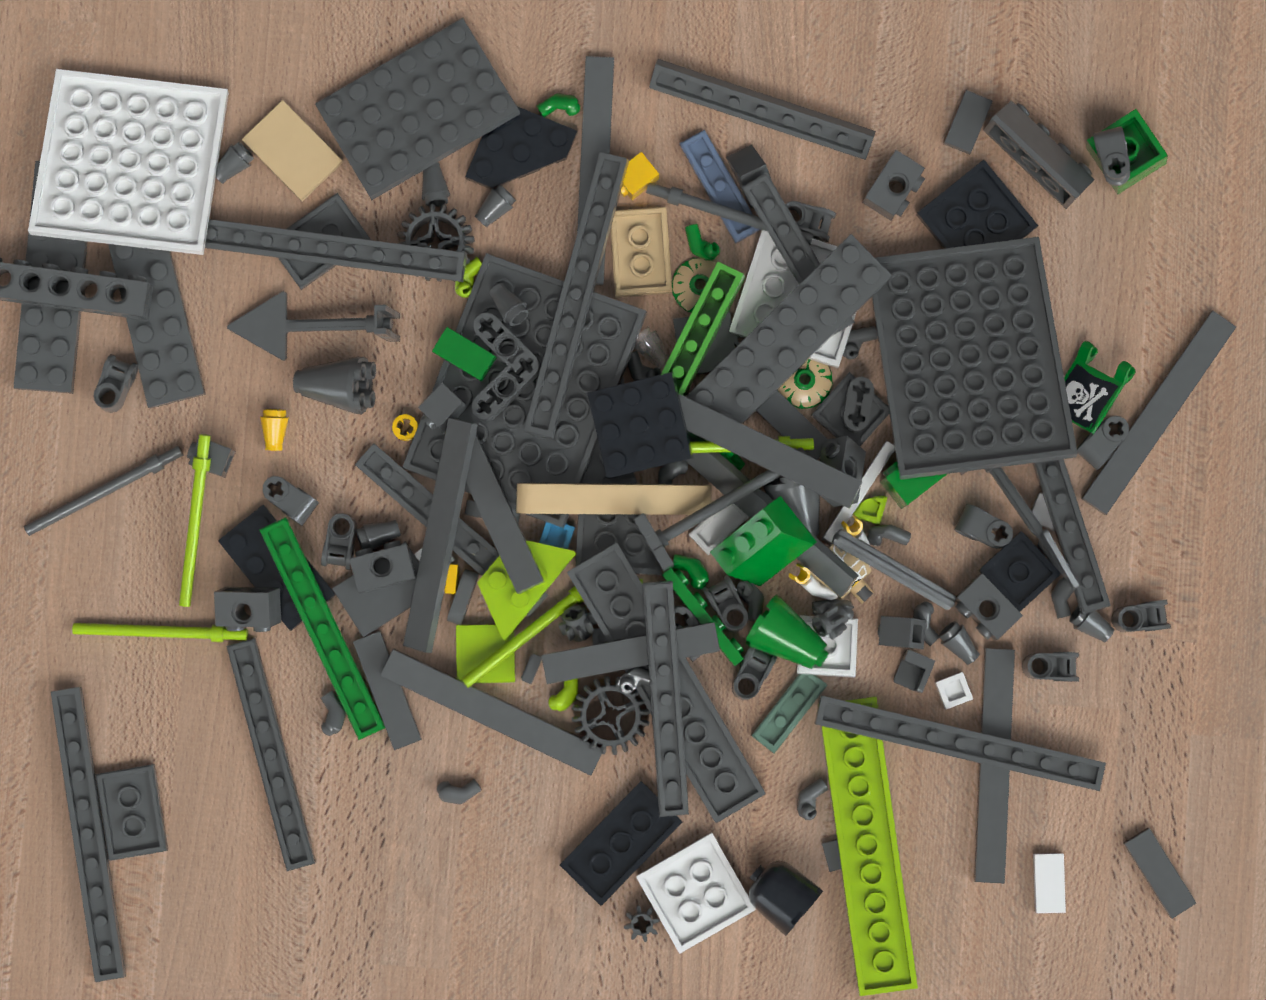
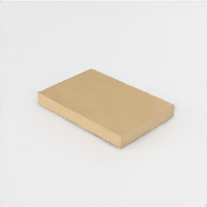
[241,100,343,202]
[610,207,672,297]

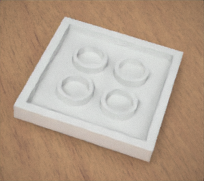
[636,832,756,954]

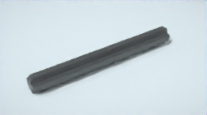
[832,529,956,610]

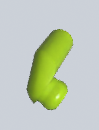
[455,257,482,298]
[548,678,578,712]

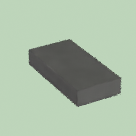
[944,90,992,155]

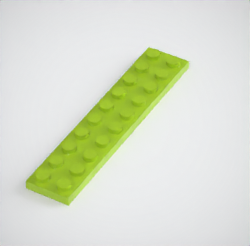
[818,696,918,996]

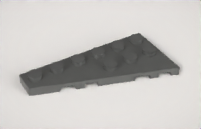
[575,441,662,575]

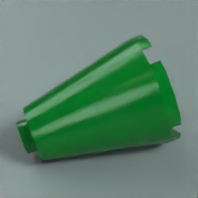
[745,595,829,669]

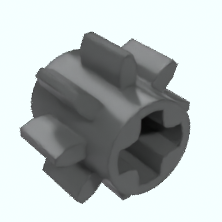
[812,601,848,640]
[558,606,596,642]
[624,905,660,942]

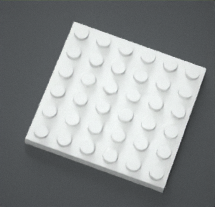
[28,69,229,255]

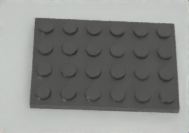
[315,18,520,200]

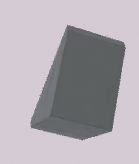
[726,145,771,209]

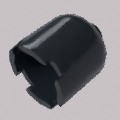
[748,860,823,936]

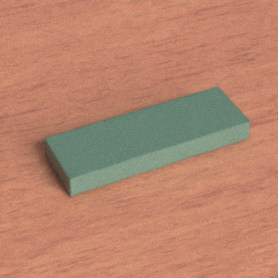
[751,674,827,754]

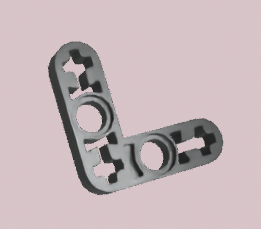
[472,312,541,422]

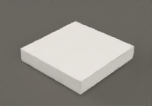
[797,615,858,678]

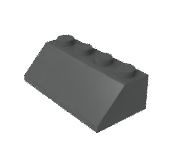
[984,101,1095,209]

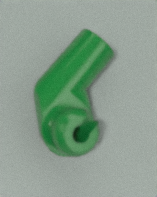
[536,93,580,117]
[685,224,720,261]
[672,554,709,589]

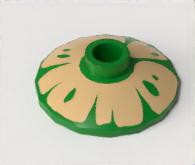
[672,258,717,313]
[777,359,833,409]

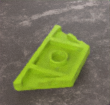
[477,540,576,641]

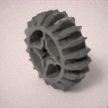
[397,204,475,282]
[572,676,650,755]

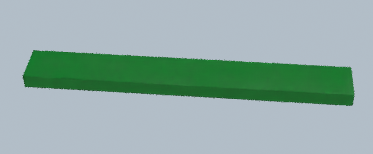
[259,517,385,740]

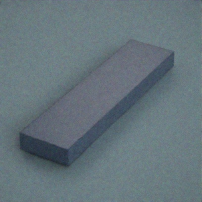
[679,130,760,244]

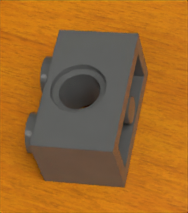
[863,150,925,221]
[817,436,866,507]
[349,541,417,594]
[955,573,1023,640]
[214,587,281,632]

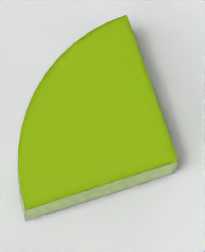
[851,496,888,525]

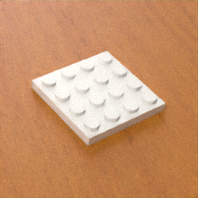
[729,230,857,368]

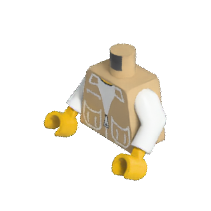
[788,514,874,604]

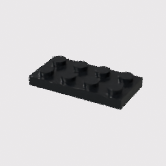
[218,505,336,631]
[560,781,683,906]

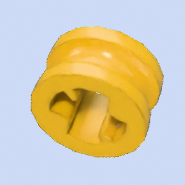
[392,414,419,441]

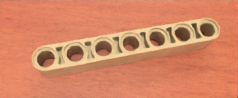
[516,483,712,515]

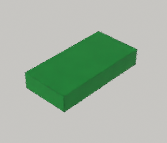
[432,327,497,382]

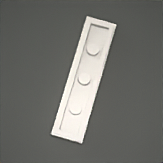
[822,441,895,545]

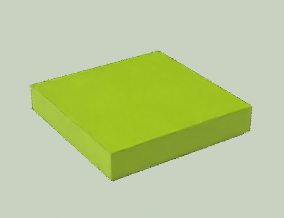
[456,625,515,683]

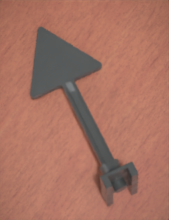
[227,291,400,361]
[959,467,1079,589]

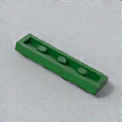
[662,568,744,666]

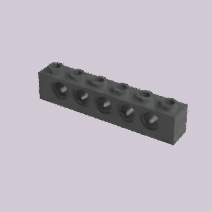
[0,258,153,320]

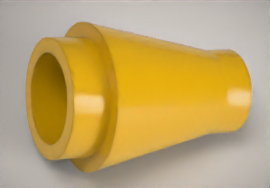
[260,409,289,451]

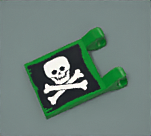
[1064,341,1136,434]

